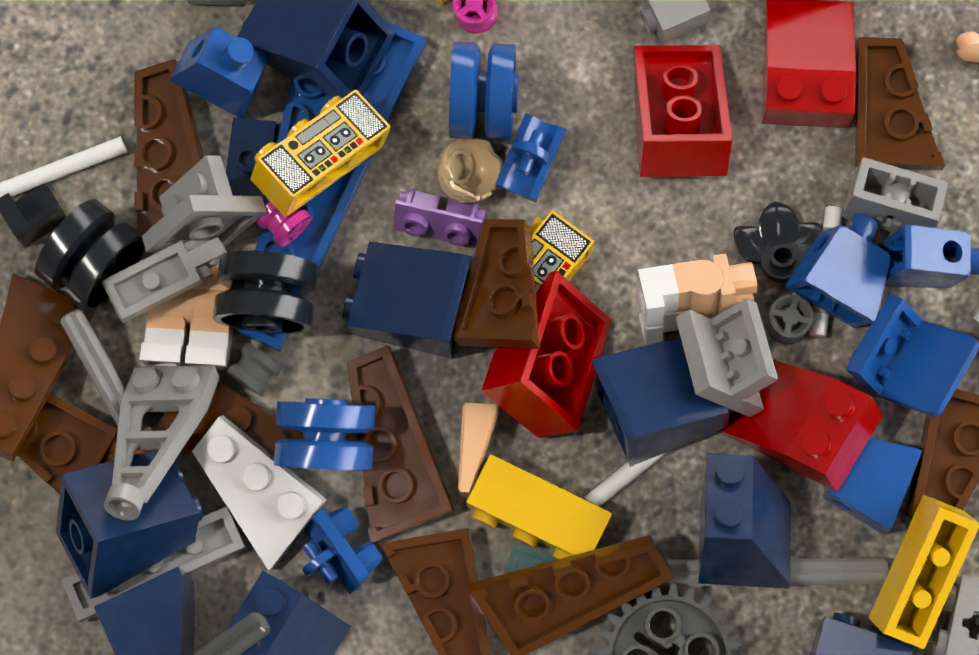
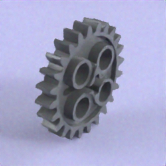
[595,583,742,655]

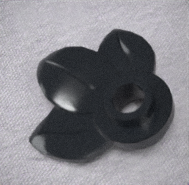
[734,201,822,283]

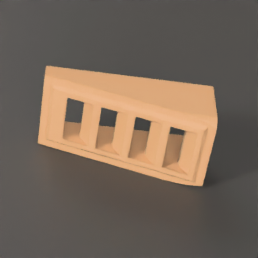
[458,403,499,498]

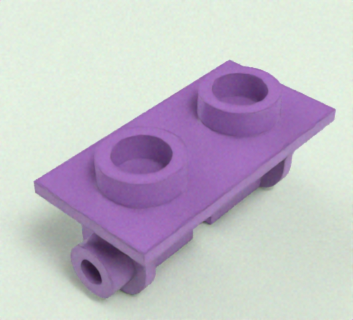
[393,189,486,248]

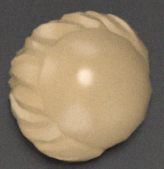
[437,138,503,204]

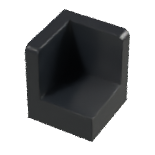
[0,184,67,247]

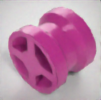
[453,0,498,34]
[255,202,312,248]

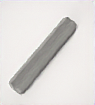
[61,309,125,426]

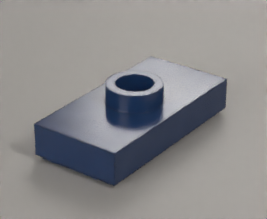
[226,117,278,205]

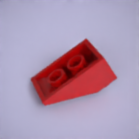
[761,0,856,128]
[633,45,732,177]
[481,271,612,438]
[723,359,883,492]

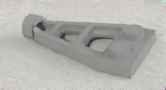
[104,365,220,520]

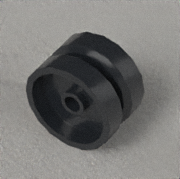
[34,199,145,314]
[213,251,318,334]

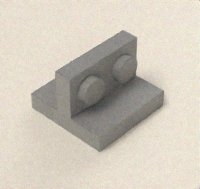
[142,155,266,252]
[675,298,778,417]

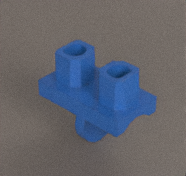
[495,113,566,203]
[302,506,383,594]

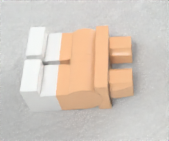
[637,253,758,346]
[139,264,233,372]

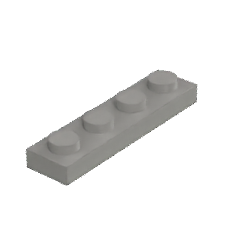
[61,506,246,623]

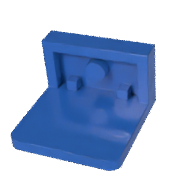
[846,294,979,417]

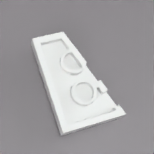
[192,416,327,571]

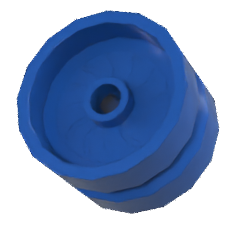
[449,42,519,141]
[274,398,375,470]

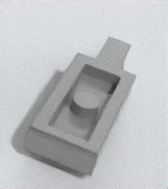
[102,237,227,323]

